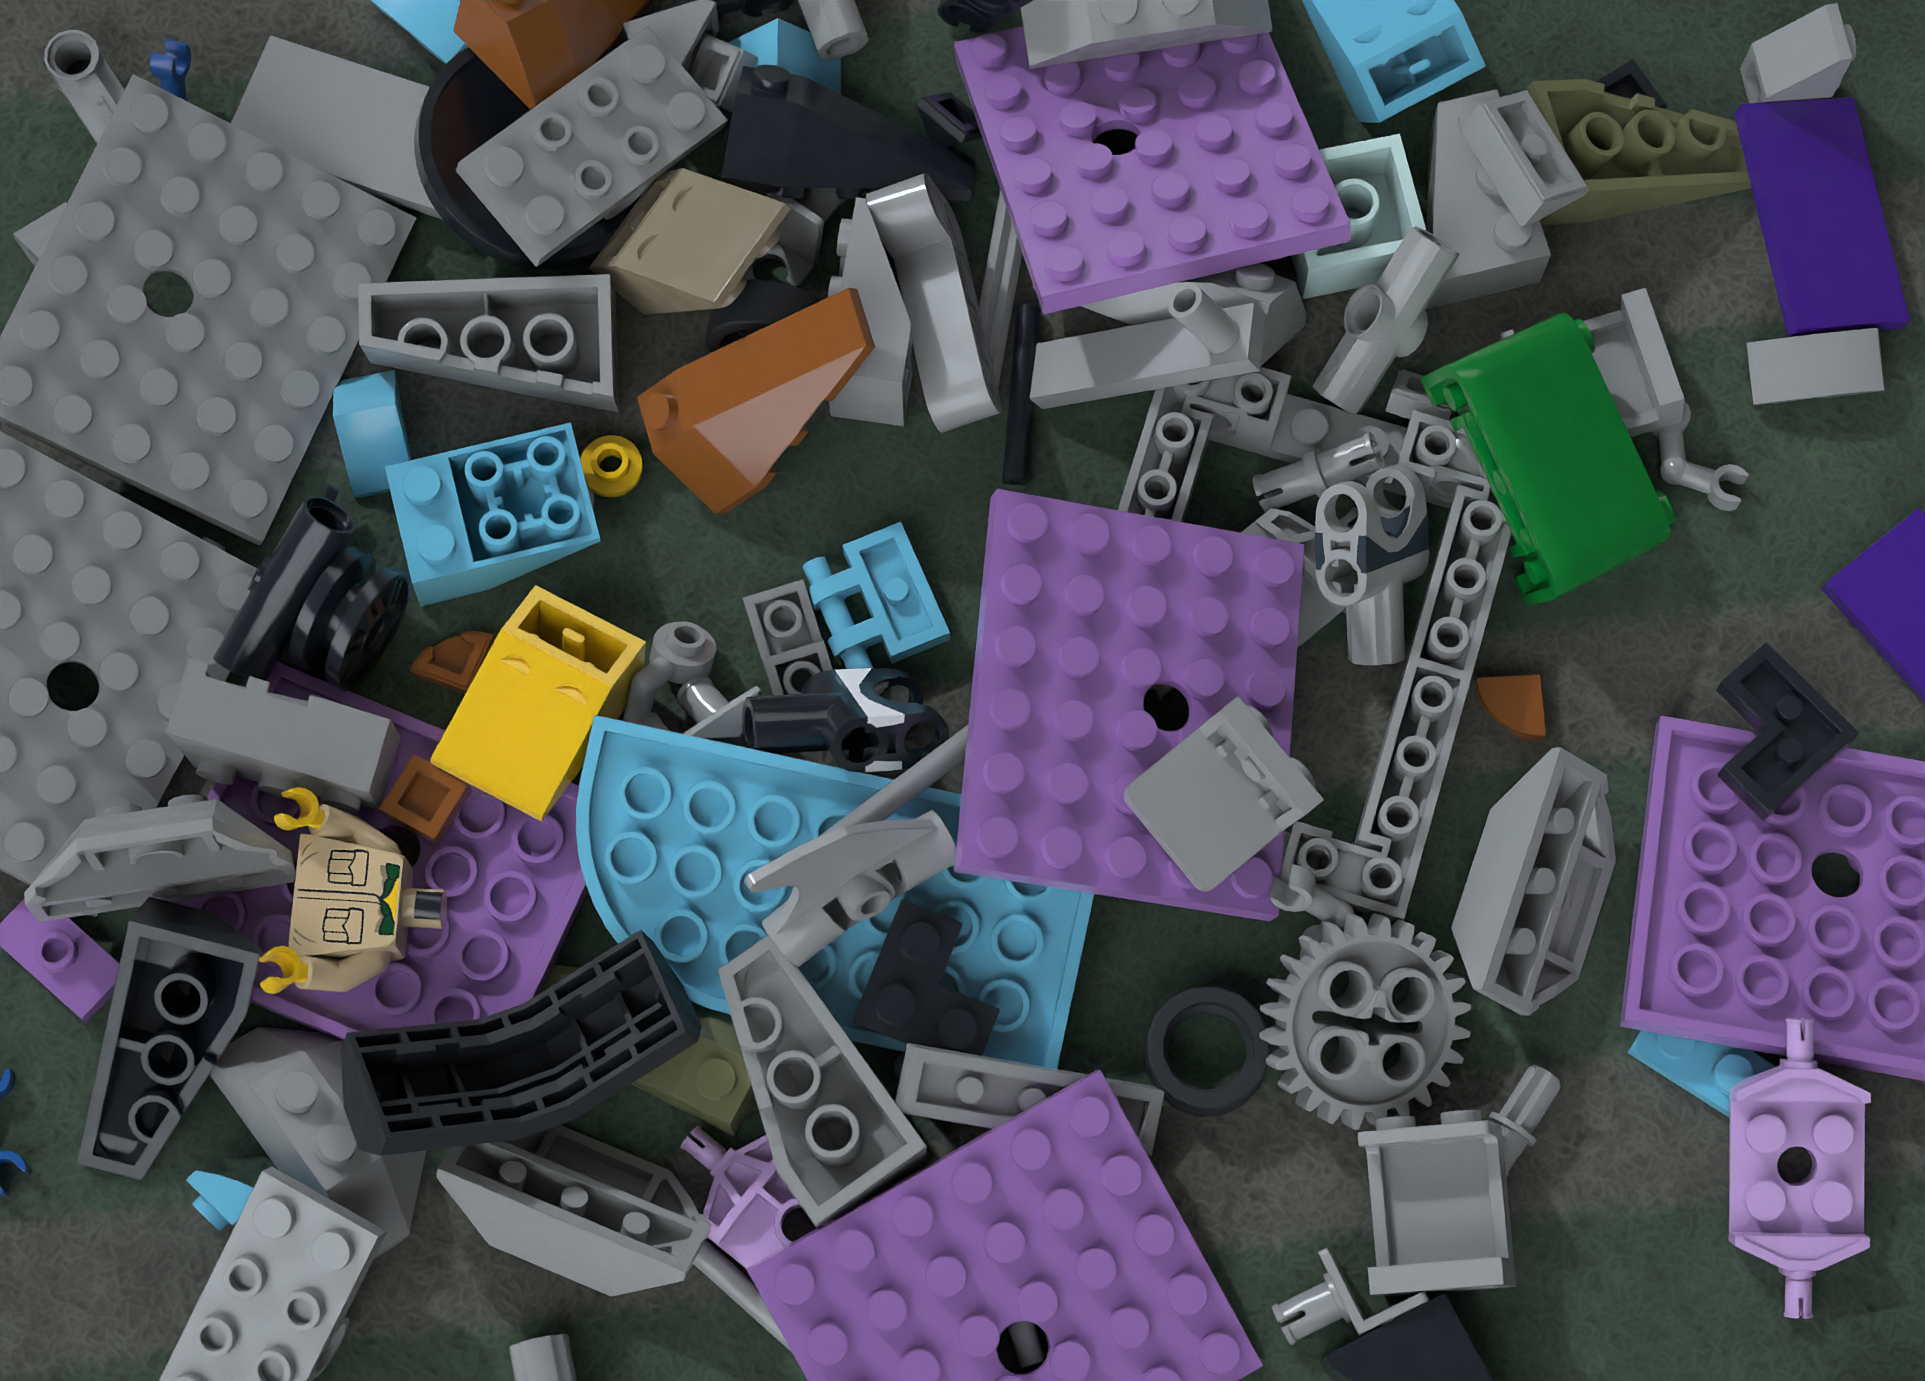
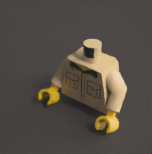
[258,787,447,994]

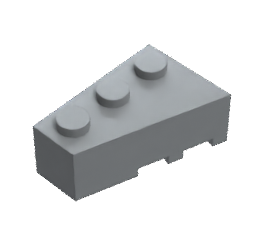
[1425,89,1551,310]
[165,657,401,813]

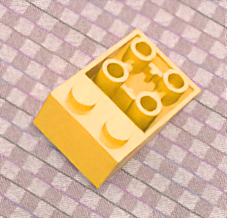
[431,585,646,822]

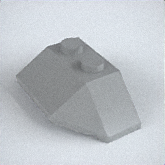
[1020,0,1272,69]
[1451,747,1616,1015]
[24,795,297,923]
[209,1027,427,1260]
[436,1125,711,1297]

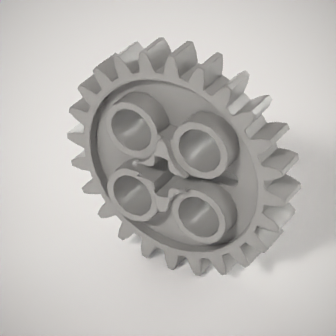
[1259,913,1471,1130]

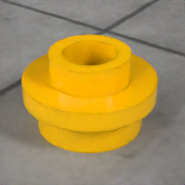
[580,435,643,497]

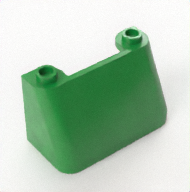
[1420,312,1675,606]

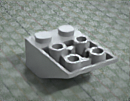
[828,197,913,426]

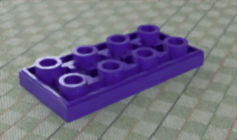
[1734,97,1910,337]
[1821,508,1925,703]

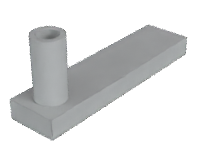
[1030,283,1266,409]
[894,1043,1164,1156]

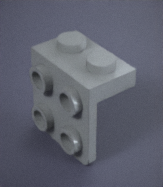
[1124,696,1324,892]

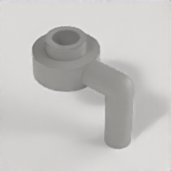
[623,622,716,723]

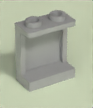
[1500,288,1685,437]
[1358,1110,1516,1297]

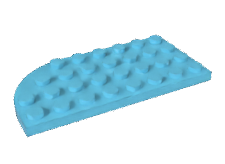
[576,715,1094,1069]

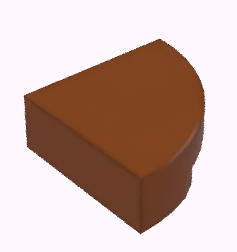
[410,631,495,694]
[1474,674,1546,741]

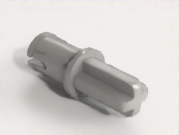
[1488,1065,1560,1177]

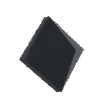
[916,92,982,147]

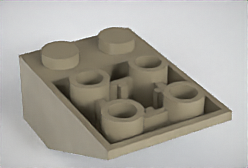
[589,168,790,315]

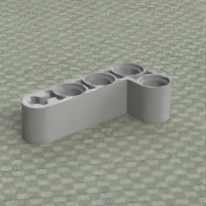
[866,173,1002,433]

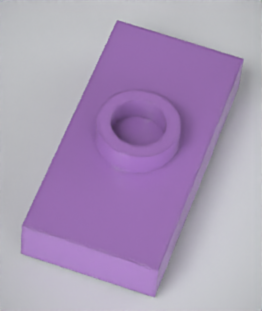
[0,898,120,1023]

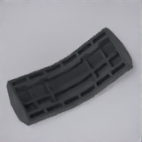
[341,930,702,1156]

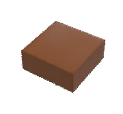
[379,754,472,846]

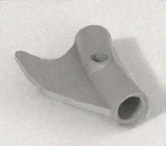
[745,810,956,967]

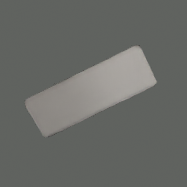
[1461,90,1589,227]

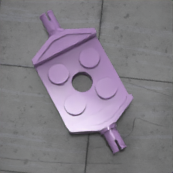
[1729,1018,1871,1319]
[680,1125,835,1268]

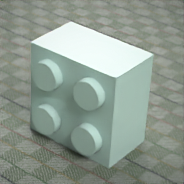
[1291,134,1426,299]

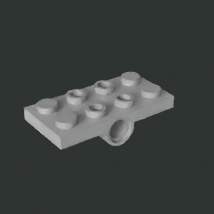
[456,26,727,267]
[159,1167,387,1381]

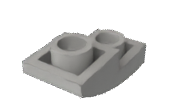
[1747,328,1885,405]
[742,579,833,695]

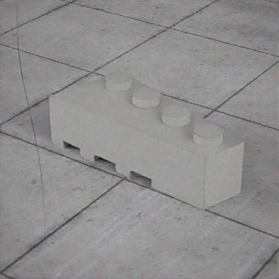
[358,274,619,413]

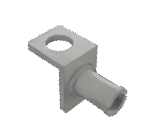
[743,188,847,287]
[1271,1248,1430,1345]

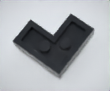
[1716,642,1859,822]
[852,899,1000,1056]

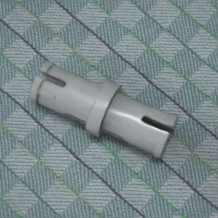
[1253,432,1385,513]

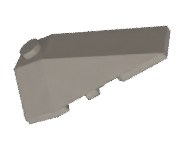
[1033,263,1307,366]
[718,936,928,1227]

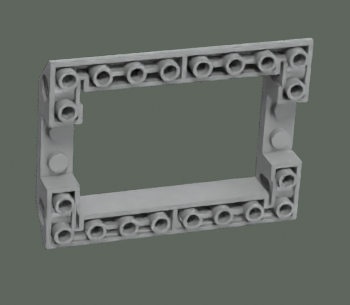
[1118,367,1512,922]

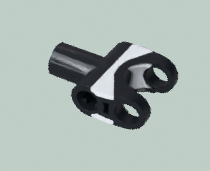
[742,668,949,772]

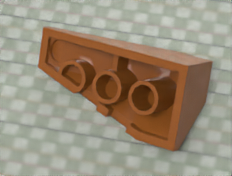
[453,0,651,110]
[637,288,875,514]

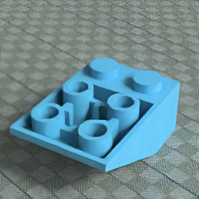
[1302,0,1486,123]
[385,423,601,607]

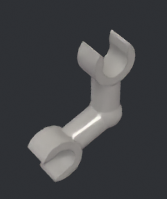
[1651,401,1749,511]
[1270,864,1354,959]

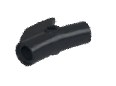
[213,484,356,681]

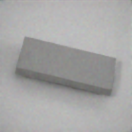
[231,35,442,219]

